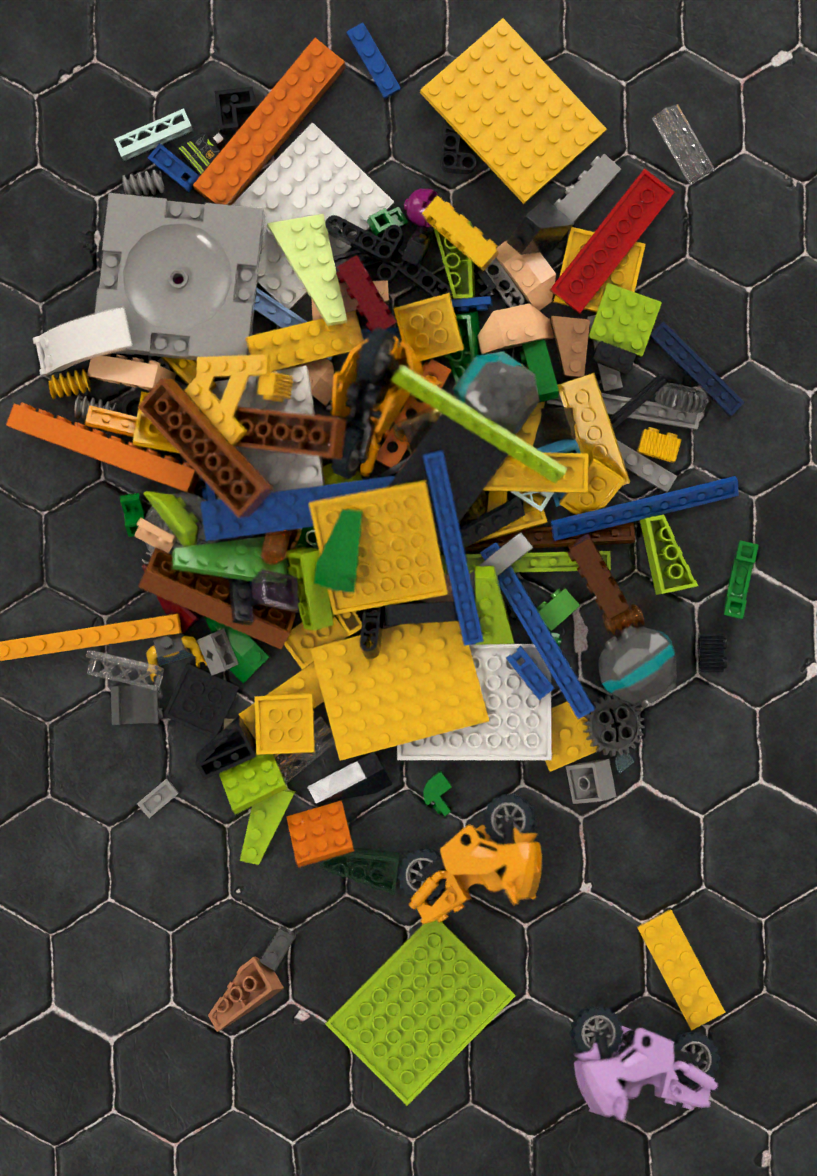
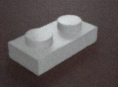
[137,779,179,818]

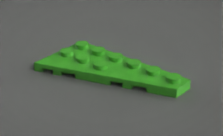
[172,534,287,587]

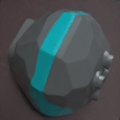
[453,351,539,434]
[598,625,676,708]

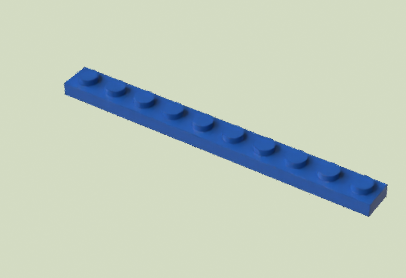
[423,451,483,646]
[551,476,739,541]
[480,542,596,719]

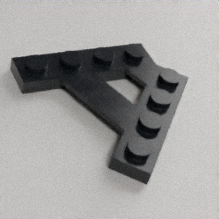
[228,576,300,626]

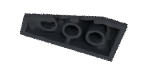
[307,751,392,804]

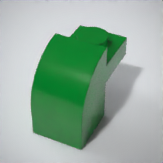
[367,206,408,238]
[120,493,147,537]
[423,770,452,816]

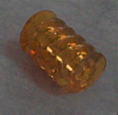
[261,530,290,565]
[602,604,645,635]

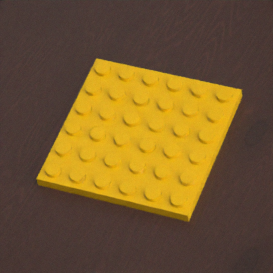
[309,481,448,615]

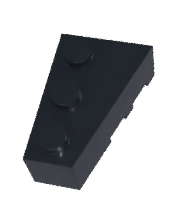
[196,715,257,780]

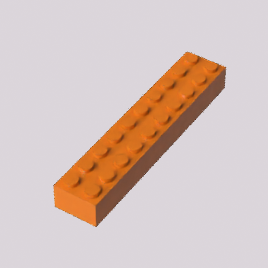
[193,37,346,205]
[6,402,199,495]

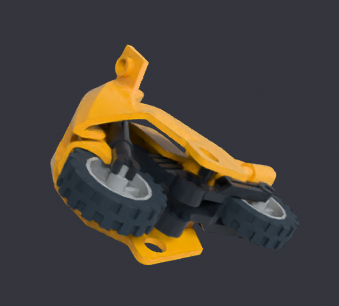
[331,327,442,479]
[398,794,542,924]

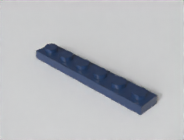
[650,321,745,417]

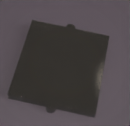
[541,407,576,440]

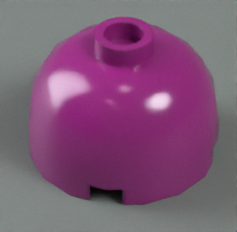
[404,188,437,228]

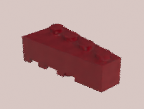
[336,255,397,333]

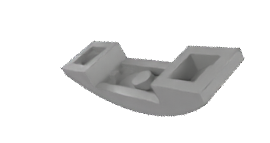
[469,533,534,596]

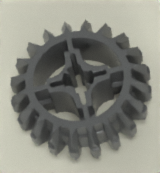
[655,383,707,413]

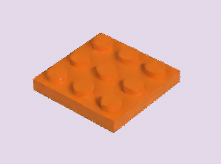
[286,800,354,867]

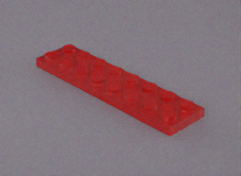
[550,168,675,314]

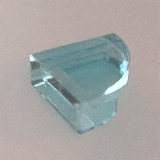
[615,752,634,774]

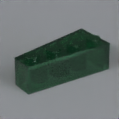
[320,848,399,896]

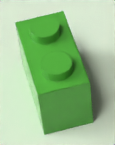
[536,588,580,631]

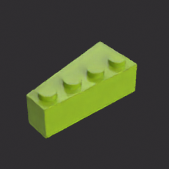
[475,566,514,645]

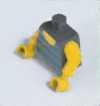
[146,633,207,682]

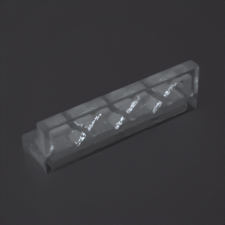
[652,104,715,184]
[86,650,164,691]
[274,716,335,784]

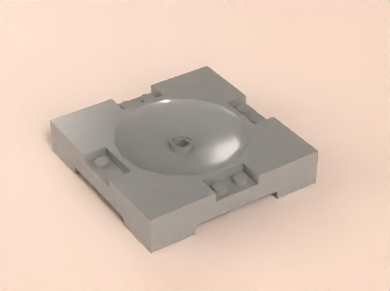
[95,193,265,360]

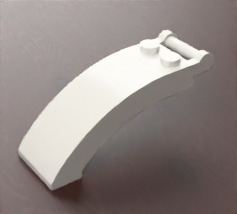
[33,308,132,376]

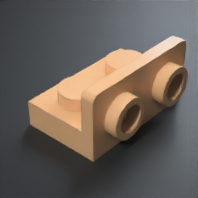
[135,518,177,553]

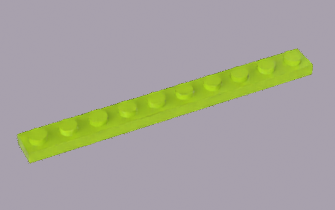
[391,365,567,483]
[441,551,611,574]

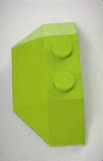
[143,491,199,547]

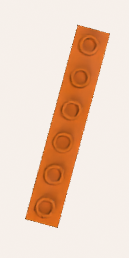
[376,358,451,468]

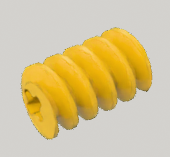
[48,369,91,399]

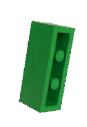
[519,339,559,403]

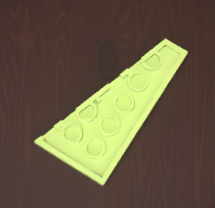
[267,214,347,326]

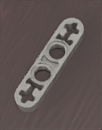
[485,258,524,308]

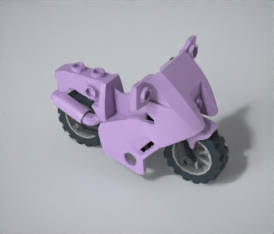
[569,1006,720,1121]

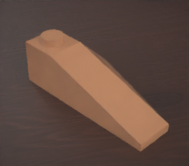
[208,957,284,1032]

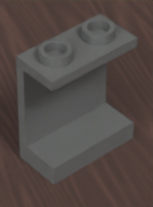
[111,684,164,725]

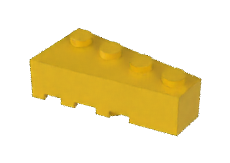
[422,196,499,271]

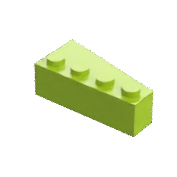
[434,221,475,299]
[640,515,698,595]
[283,547,334,631]
[240,789,296,865]

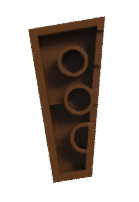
[567,534,629,619]

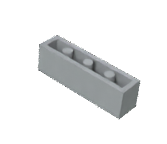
[553,154,621,223]

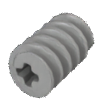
[122,169,164,196]
[74,394,117,421]

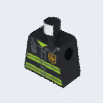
[177,132,225,176]

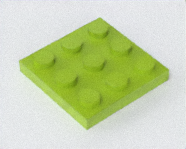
[588,283,662,357]
[219,754,288,814]

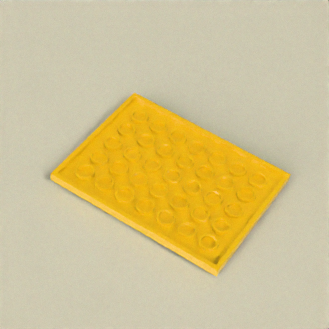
[420,18,607,204]
[310,621,489,760]

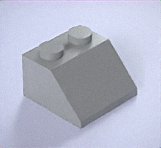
[566,759,617,804]

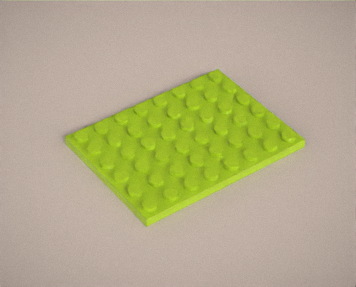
[325,921,516,1106]

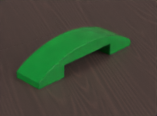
[724,540,759,619]

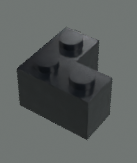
[215,87,256,135]

